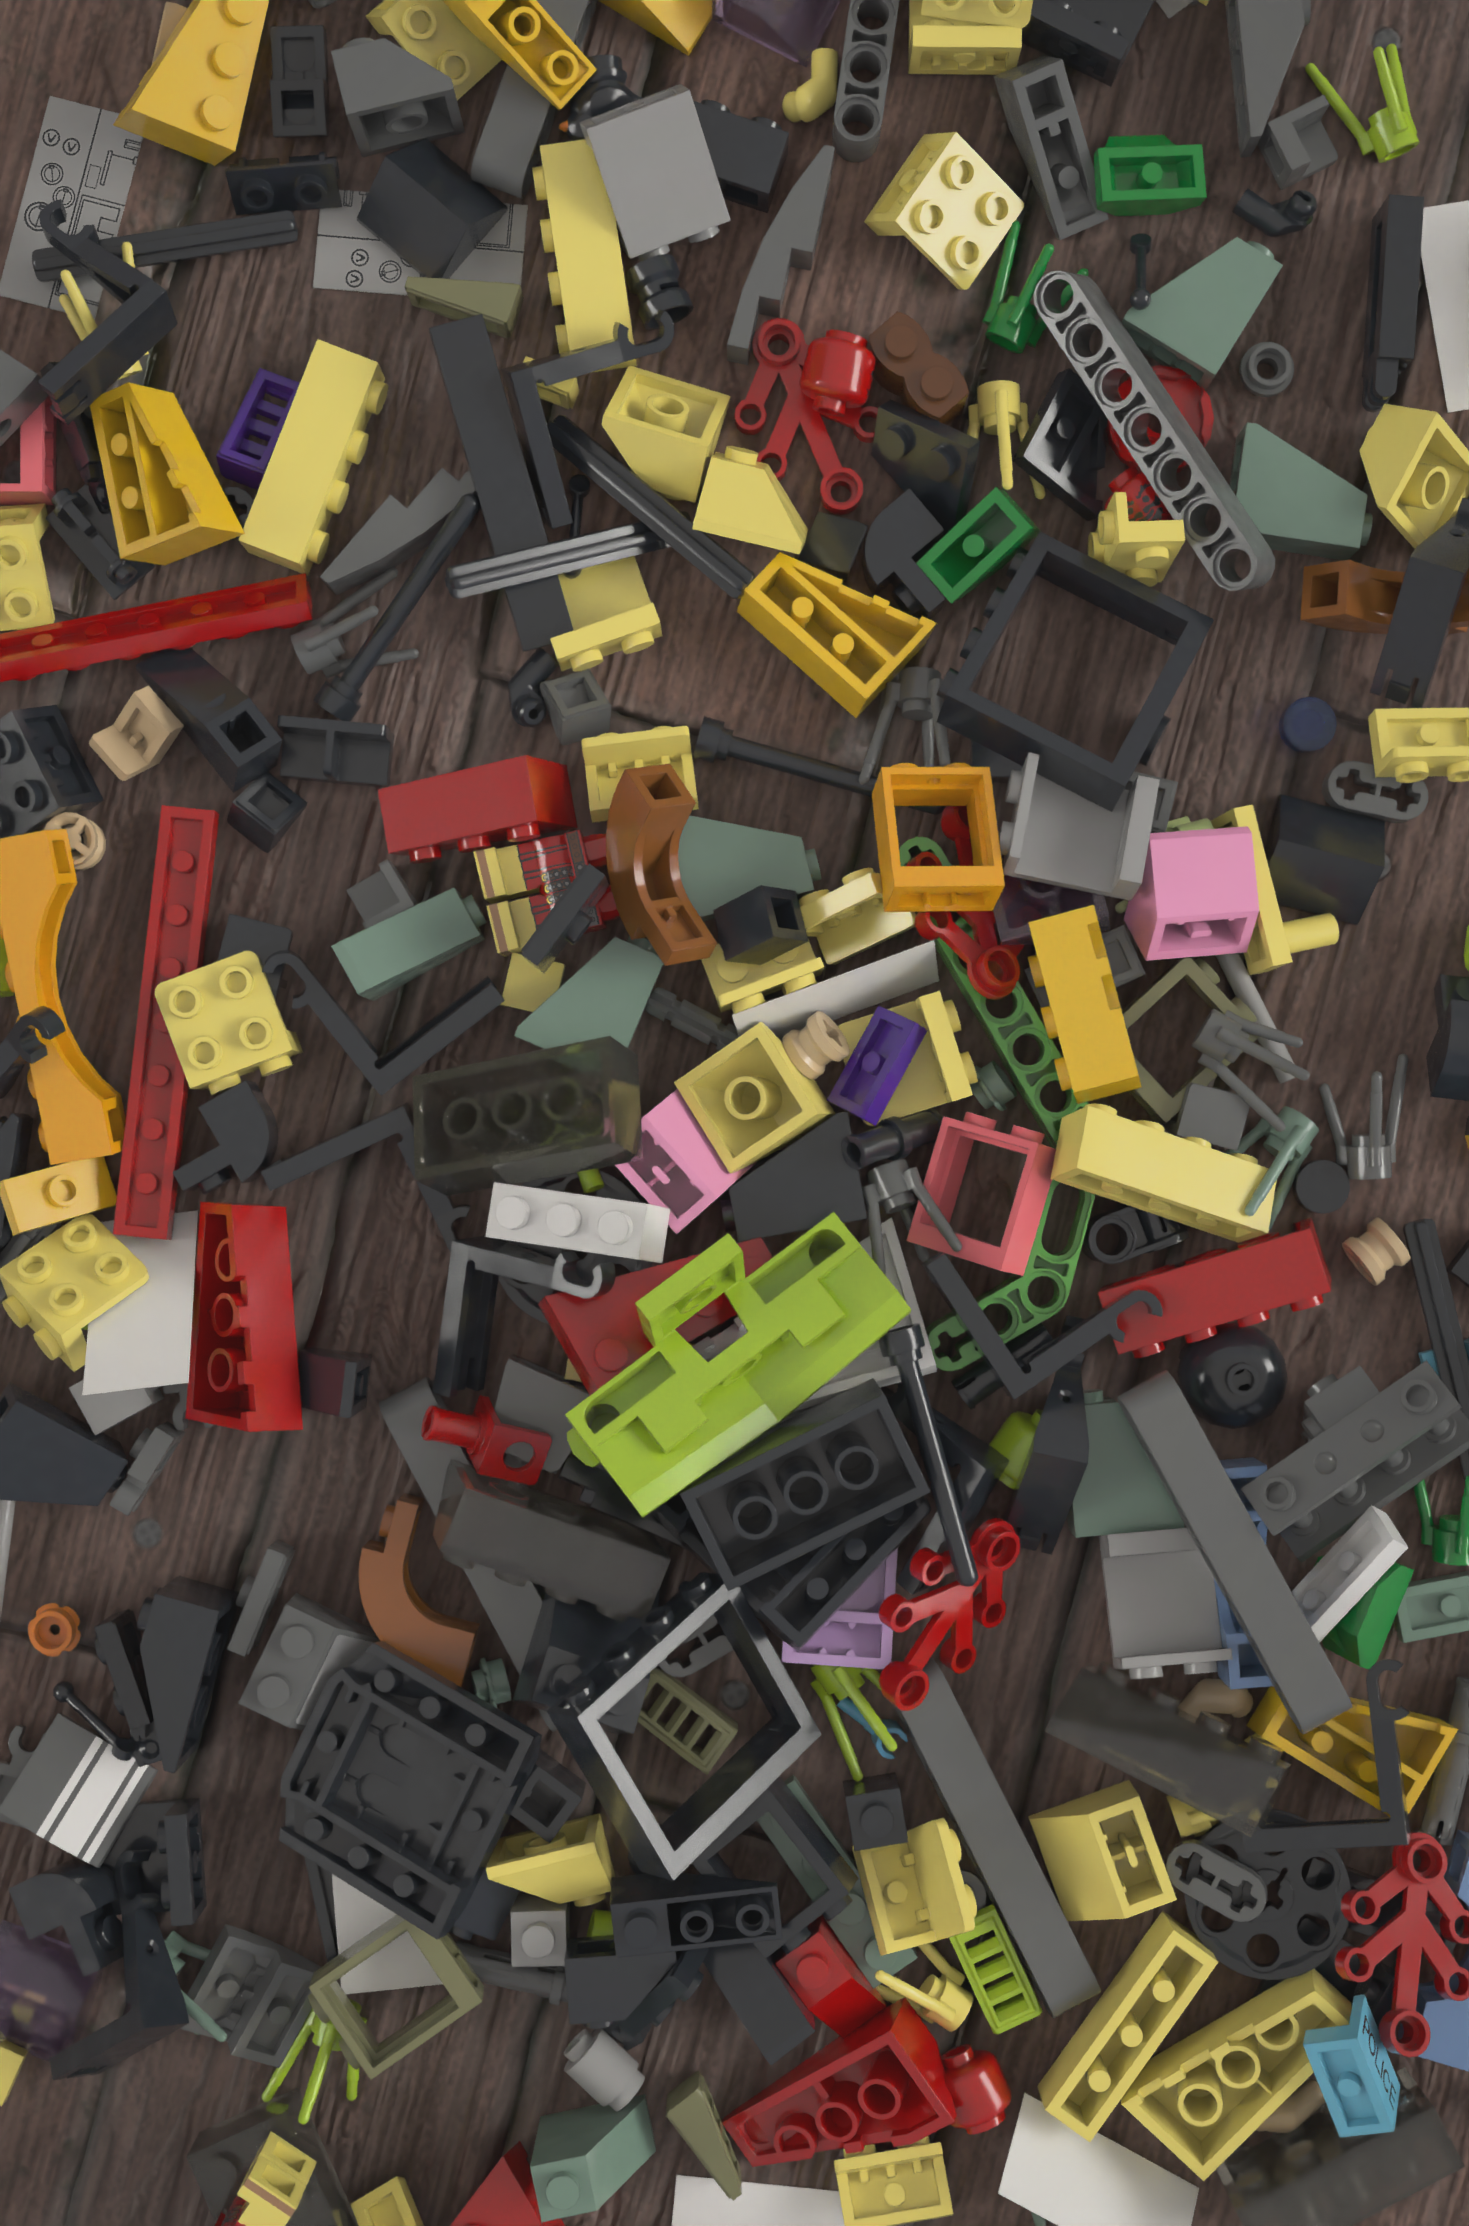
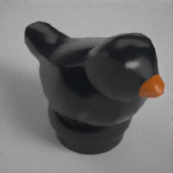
[559,55,643,141]

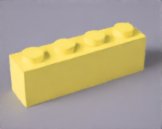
[532,139,637,373]
[239,339,388,576]
[1051,1103,1277,1243]
[1037,1911,1218,2142]

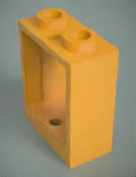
[872,763,1005,912]

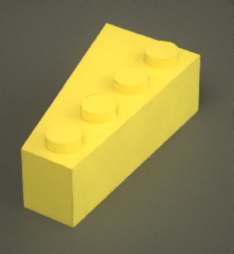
[1121,1969,1352,2181]

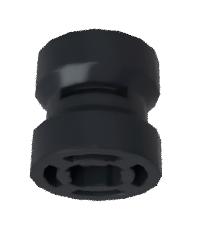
[625,254,694,330]

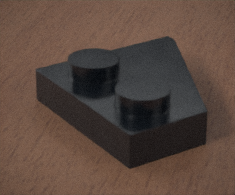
[1012,368,1108,521]
[871,399,980,536]

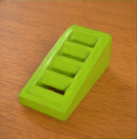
[949,1903,1042,2034]

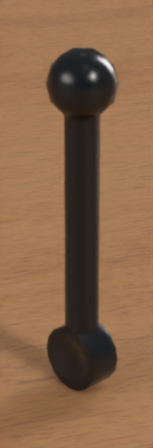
[1130,233,1152,310]
[563,474,590,579]
[53,1681,136,1761]

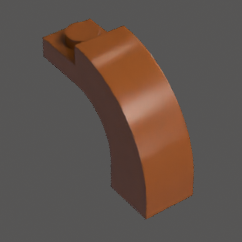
[1300,560,1469,634]
[606,764,717,966]
[359,1493,480,1687]

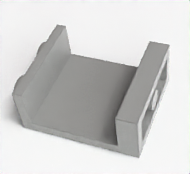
[579,84,731,262]
[998,753,1160,901]
[1099,1528,1233,1679]

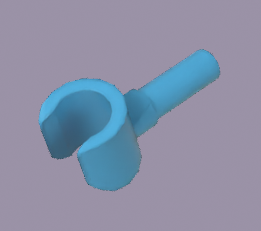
[836,1697,908,1759]

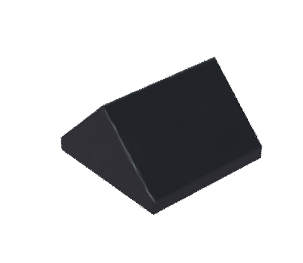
[357,138,508,279]
[1265,794,1385,925]

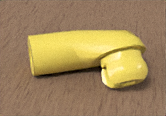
[782,48,838,123]

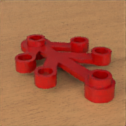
[734,318,878,515]
[906,806,1040,1000]
[879,1518,1021,1711]
[1335,1832,1469,2057]

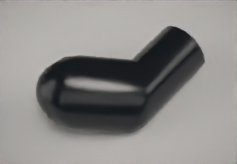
[1232,189,1317,237]
[508,648,559,728]

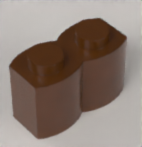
[867,311,969,425]

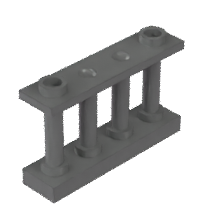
[1241,1360,1469,1562]

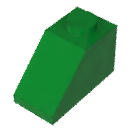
[916,487,1041,604]

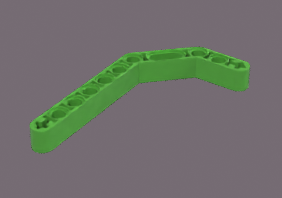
[899,837,1096,1371]

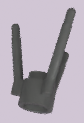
[291,567,419,679]
[858,667,951,785]
[1191,1008,1310,1132]
[1319,1054,1409,1180]
[862,1159,962,1275]

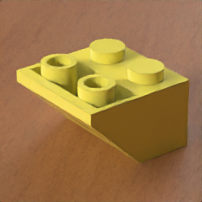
[1028,1780,1177,1921]

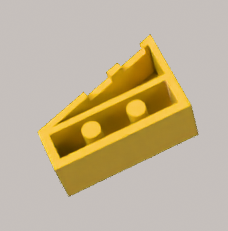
[113,0,269,166]
[90,382,245,565]
[737,552,937,718]
[1028,905,1142,1104]
[1246,1686,1458,1817]

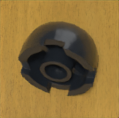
[1177,1321,1288,1429]

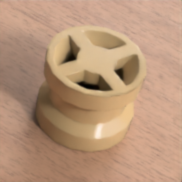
[44,812,106,870]
[782,1011,850,1080]
[1342,1217,1411,1286]

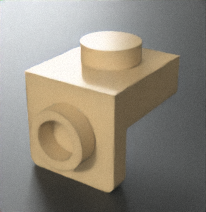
[89,685,184,781]

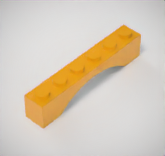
[0,829,126,1165]

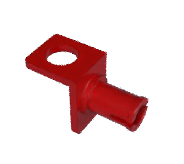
[421,1395,552,1485]

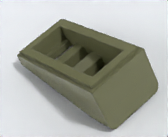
[404,276,524,339]
[637,1666,738,1775]
[666,2070,742,2201]

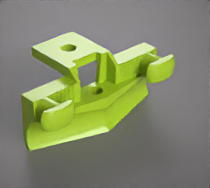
[565,1212,911,1518]

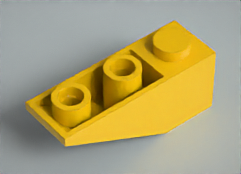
[442,0,597,110]

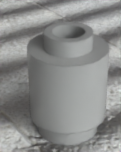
[564,2028,645,2112]

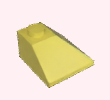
[601,365,731,503]
[1359,404,1469,549]
[692,446,808,555]
[674,1022,836,1174]
[486,1813,615,1907]

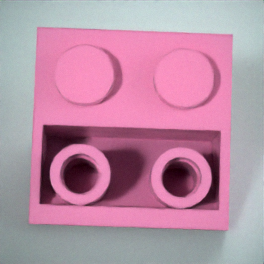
[1124,826,1259,961]
[604,1089,758,1234]

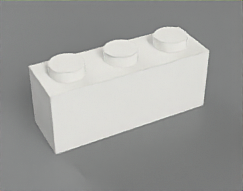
[485,1182,670,1263]

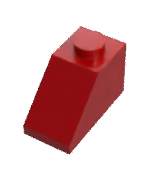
[775,1915,887,2038]

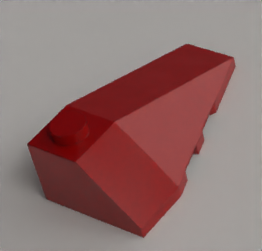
[722,1997,957,2167]

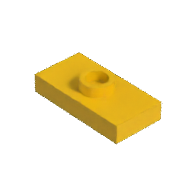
[0,1156,117,1236]

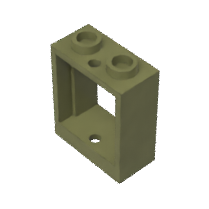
[1122,957,1259,1124]
[308,1914,484,2080]

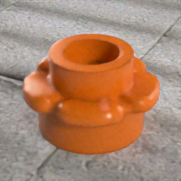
[28,1603,81,1657]

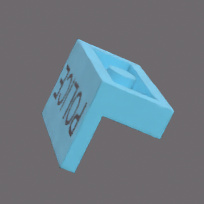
[1303,1995,1400,2137]

